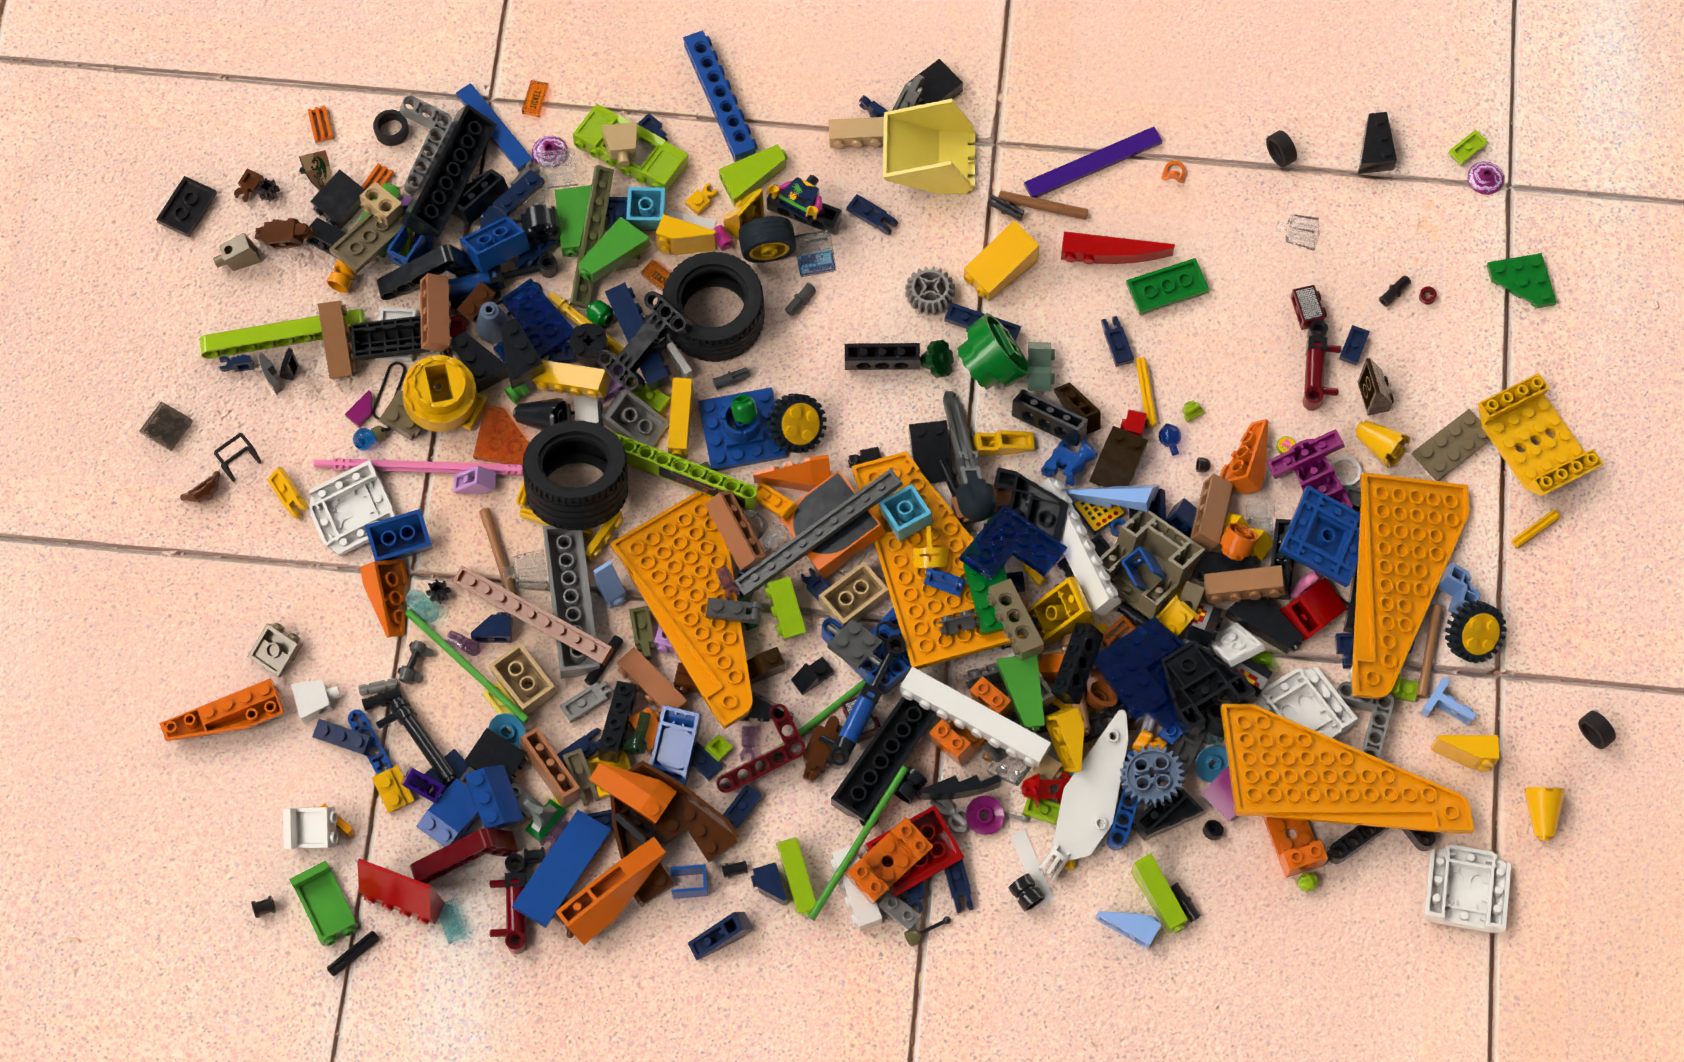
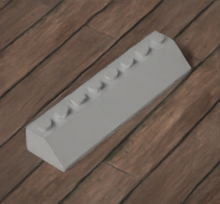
[543,525,600,679]

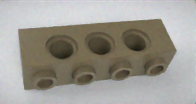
[987,578,1044,661]

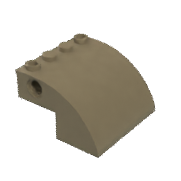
[1100,510,1205,620]

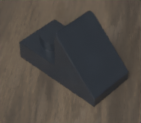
[791,656,834,695]

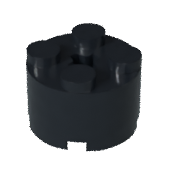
[520,204,561,245]
[570,323,609,367]

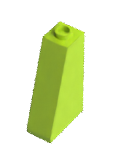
[718,144,788,207]
[776,837,816,916]
[1131,853,1188,934]

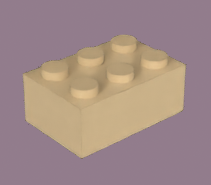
[819,561,888,627]
[489,643,557,715]

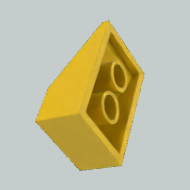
[723,188,764,240]
[655,214,717,255]
[1044,707,1084,772]
[1431,735,1500,772]

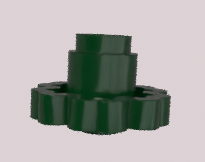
[920,340,954,378]

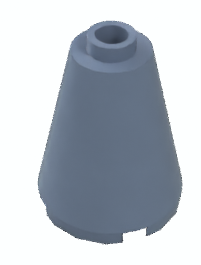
[476,302,512,344]

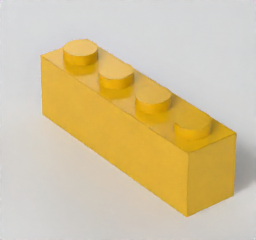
[531,360,612,399]

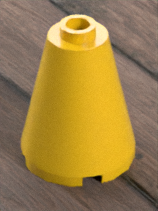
[1355,421,1410,468]
[1524,787,1565,841]

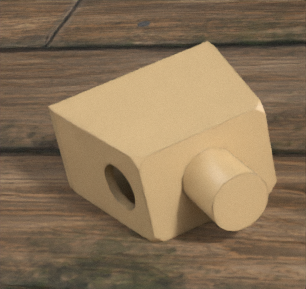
[602,122,637,166]

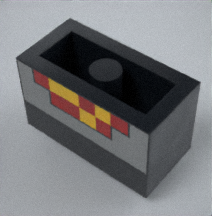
[1186,602,1223,647]
[1230,658,1273,697]

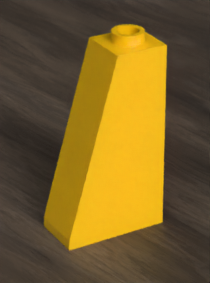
[667,377,694,458]

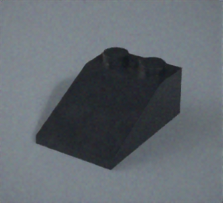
[908,420,952,484]

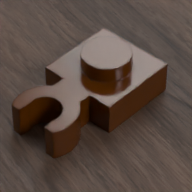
[234,168,264,202]

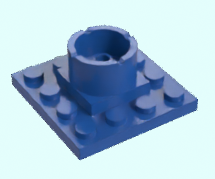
[698,387,786,471]
[1278,485,1360,587]

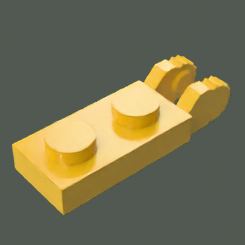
[267,467,309,519]

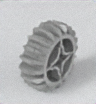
[905,266,955,315]

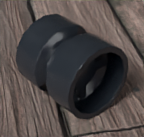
[894,767,927,804]
[1008,873,1045,912]

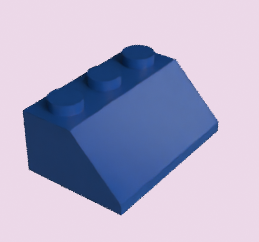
[460,216,530,273]
[364,509,433,561]
[465,765,524,829]

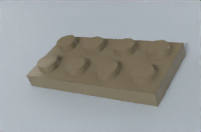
[329,210,407,274]
[1412,409,1491,481]

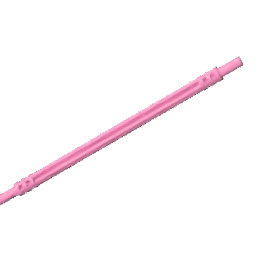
[314,458,523,476]

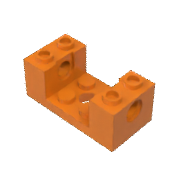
[929,676,1015,767]
[1262,816,1328,878]
[844,817,933,904]

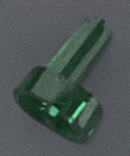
[621,712,651,754]

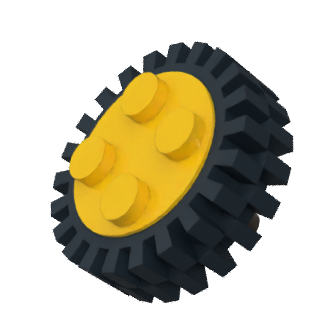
[767,393,827,453]
[1445,600,1507,663]

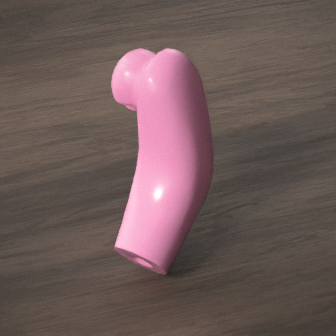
[1290,570,1321,598]

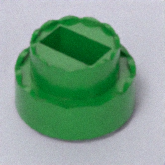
[957,313,1030,390]

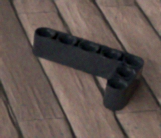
[377,244,477,300]
[1327,825,1436,864]

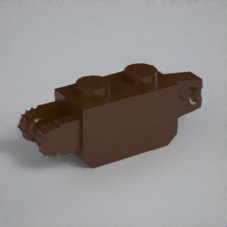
[255,218,315,249]
[803,716,840,783]

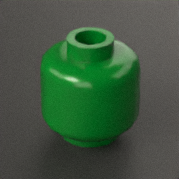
[586,300,614,328]
[731,394,758,424]

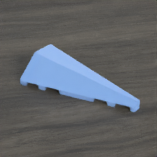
[1065,484,1160,512]

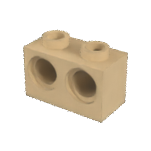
[360,182,404,226]

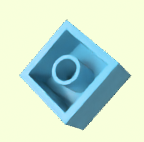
[626,187,666,231]
[879,484,933,542]

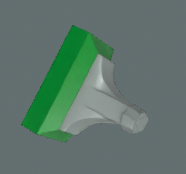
[523,799,566,843]

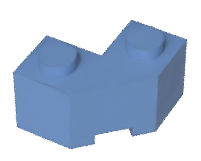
[1437,562,1481,614]

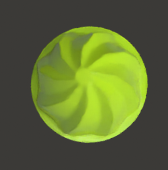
[1297,872,1318,892]

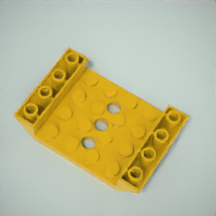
[1478,373,1604,496]

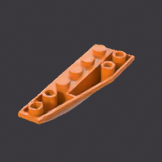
[160,678,284,742]
[555,837,667,945]

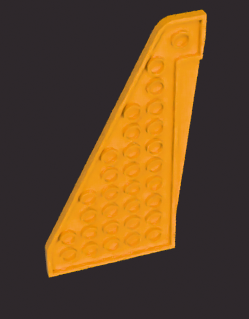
[1352,472,1469,699]
[610,491,753,730]
[1220,704,1474,834]

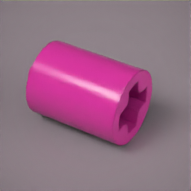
[712,225,734,251]

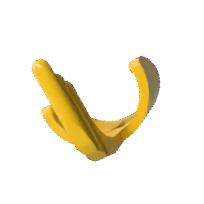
[913,525,948,568]

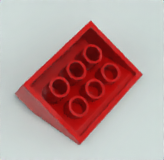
[864,805,965,896]
[357,858,445,925]

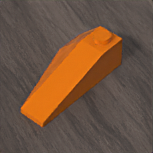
[1220,419,1269,494]
[753,455,831,492]
[360,559,408,638]
[589,763,677,825]

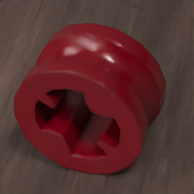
[1419,286,1437,305]

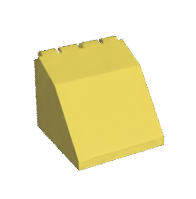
[883,99,976,194]

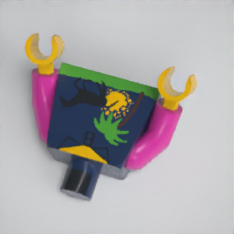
[766,175,822,221]

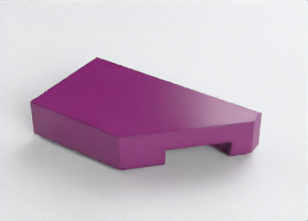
[345,390,372,428]

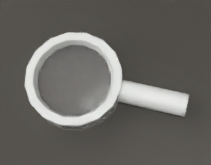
[1331,456,1364,488]

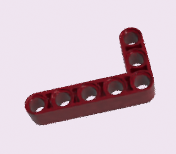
[716,703,806,793]
[410,827,518,884]

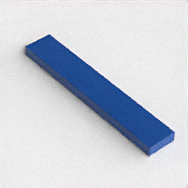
[456,83,533,172]

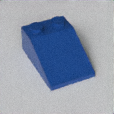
[416,778,479,847]

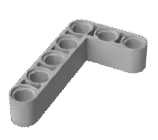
[400,96,452,195]
[1337,681,1394,759]

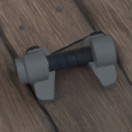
[398,640,434,684]

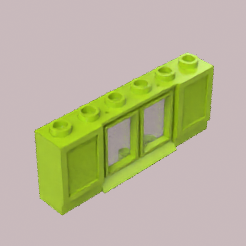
[573,104,689,193]

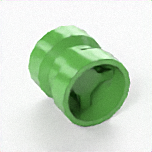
[504,383,531,404]

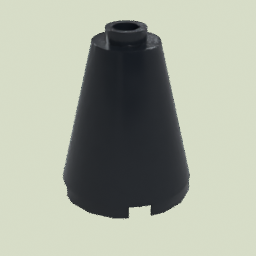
[513,398,567,431]

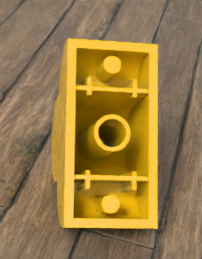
[1027,577,1095,647]

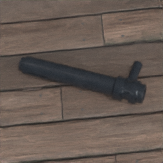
[376,696,456,786]

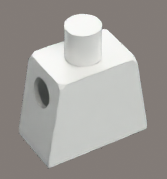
[291,680,341,724]

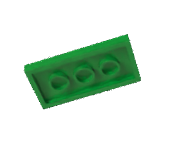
[1126,258,1209,315]
[963,555,1018,636]

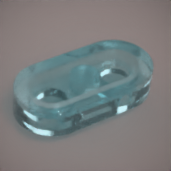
[405,589,439,623]

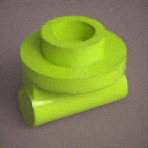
[1182,400,1204,422]

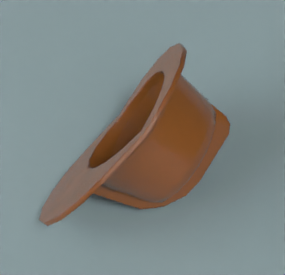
[1086,668,1118,713]

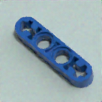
[348,710,393,774]

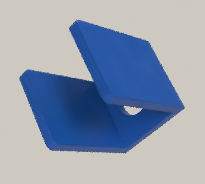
[387,226,427,267]
[1121,546,1167,591]
[670,864,708,899]

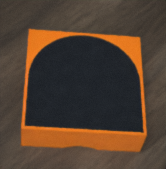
[777,470,886,579]

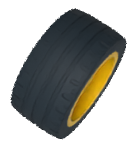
[739,216,796,263]

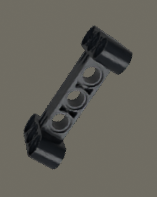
[596,291,693,393]

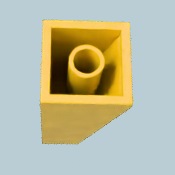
[963,220,1040,301]

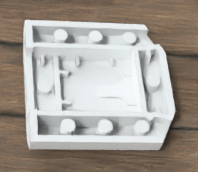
[308,460,397,556]
[1254,667,1358,739]
[1424,845,1511,933]

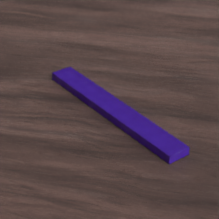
[1024,126,1162,198]

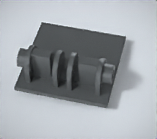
[963,663,1002,689]

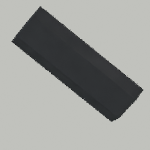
[351,316,430,361]

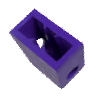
[401,767,445,803]

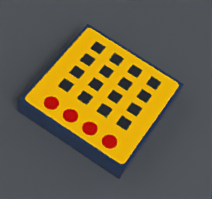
[1072,486,1126,535]

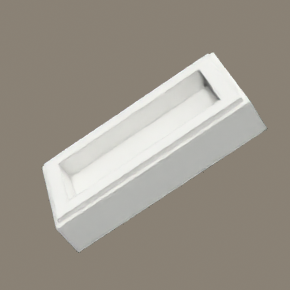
[667,342,693,379]

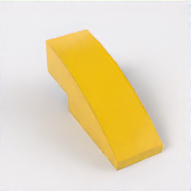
[972,430,1035,456]

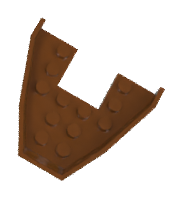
[610,761,742,907]

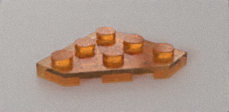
[473,405,529,465]

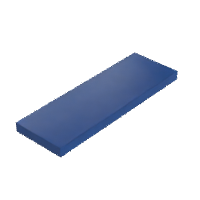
[512,810,612,928]

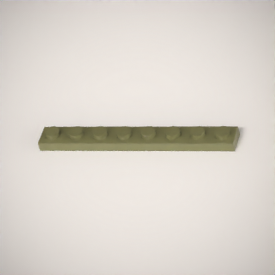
[569,165,614,309]

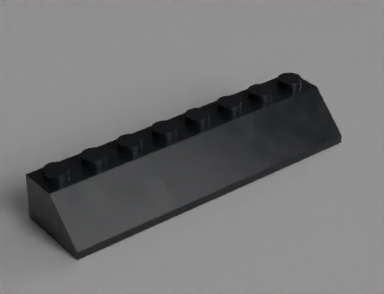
[400,104,497,237]
[831,696,937,821]

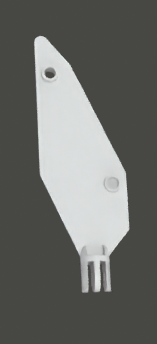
[1038,710,1128,880]

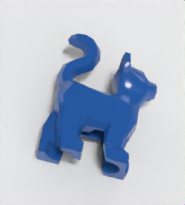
[1041,437,1098,486]

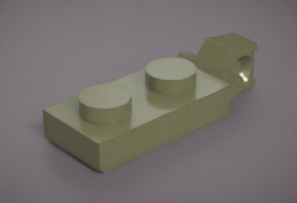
[629,606,655,660]

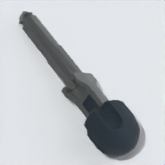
[943,391,996,522]

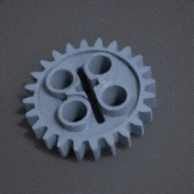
[1120,744,1185,808]

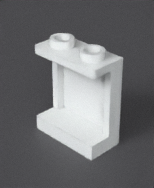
[283,807,338,849]

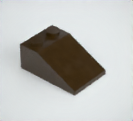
[1357,358,1394,416]
[1089,426,1148,487]

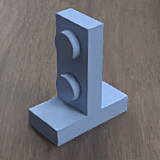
[1420,677,1477,726]

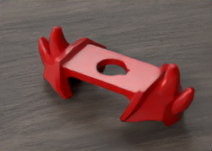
[1021,773,1071,808]

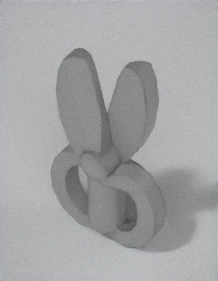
[929,800,968,834]

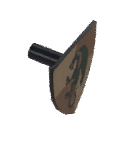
[299,150,331,190]

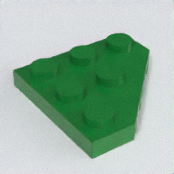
[1486,253,1556,308]

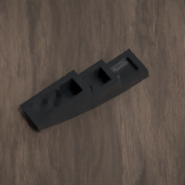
[918,775,1002,800]

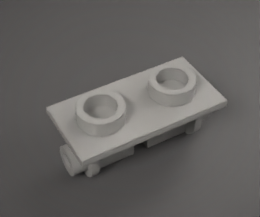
[877,891,921,930]

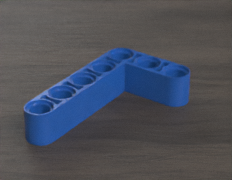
[821,618,912,695]
[1107,750,1147,851]

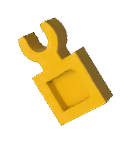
[685,183,717,216]

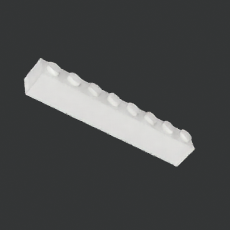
[1039,477,1121,616]
[900,667,1051,768]

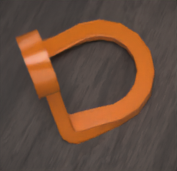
[1162,161,1186,183]

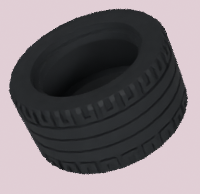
[663,251,765,362]
[523,420,628,530]

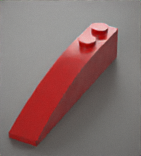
[1061,231,1175,264]

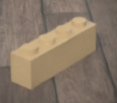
[828,117,884,149]

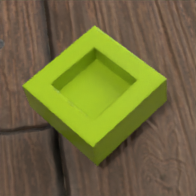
[705,734,733,762]

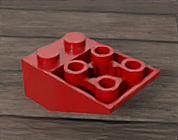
[1279,577,1347,641]

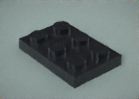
[156,176,217,237]

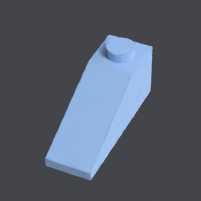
[593,561,627,609]
[1095,911,1162,949]

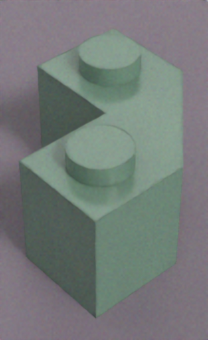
[1027,342,1055,391]

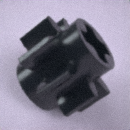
[256,178,280,202]
[426,579,451,604]

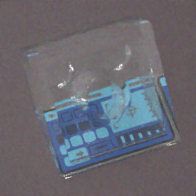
[795,229,837,277]

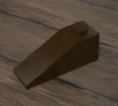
[1054,382,1101,435]
[747,647,785,685]

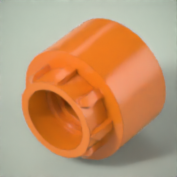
[1220,523,1259,561]

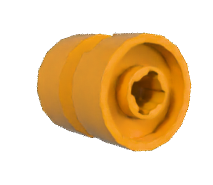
[326,259,358,294]
[1131,728,1168,753]

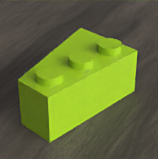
[764,576,806,639]

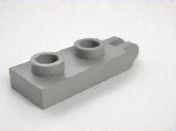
[560,681,613,723]

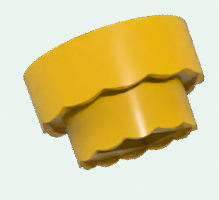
[403,355,477,432]

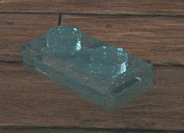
[439,899,468,944]

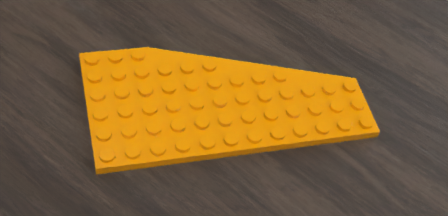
[851,451,1026,669]

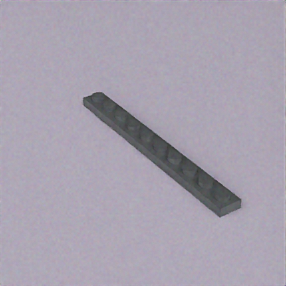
[734,468,903,598]

